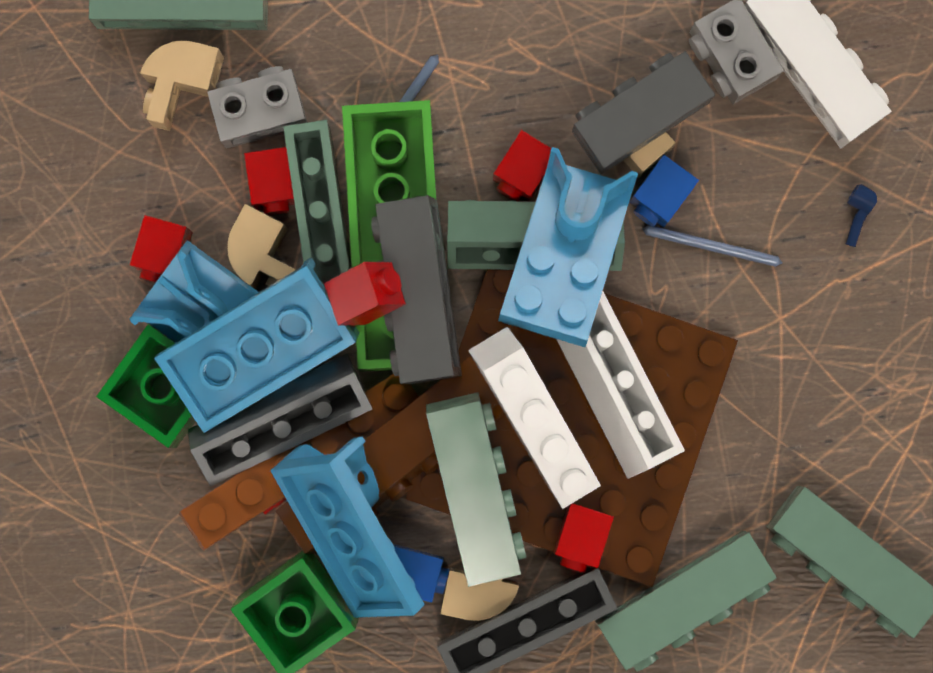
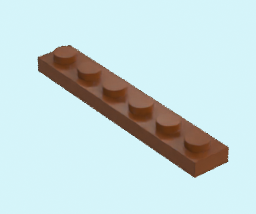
[179,374,419,551]

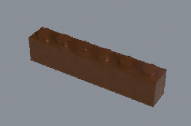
[275,356,506,554]

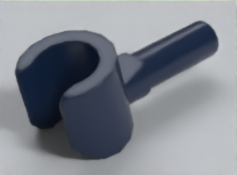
[845,184,877,247]

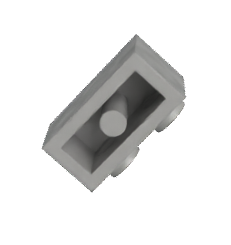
[689,0,784,105]
[207,66,308,149]

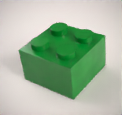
[96,324,196,448]
[230,550,359,673]

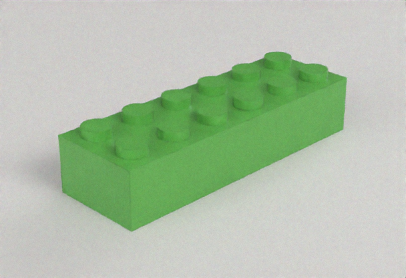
[342,100,437,372]

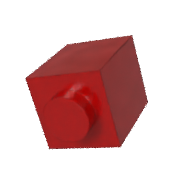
[493,130,552,202]
[244,147,295,216]
[130,215,193,283]
[324,262,406,326]
[553,503,614,573]

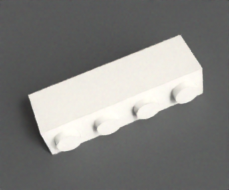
[745,0,892,149]
[557,291,685,479]
[468,327,601,509]

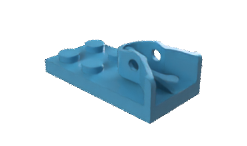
[498,147,638,347]
[129,240,312,375]
[154,257,360,433]
[270,437,425,618]

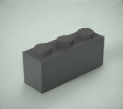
[572,51,715,175]

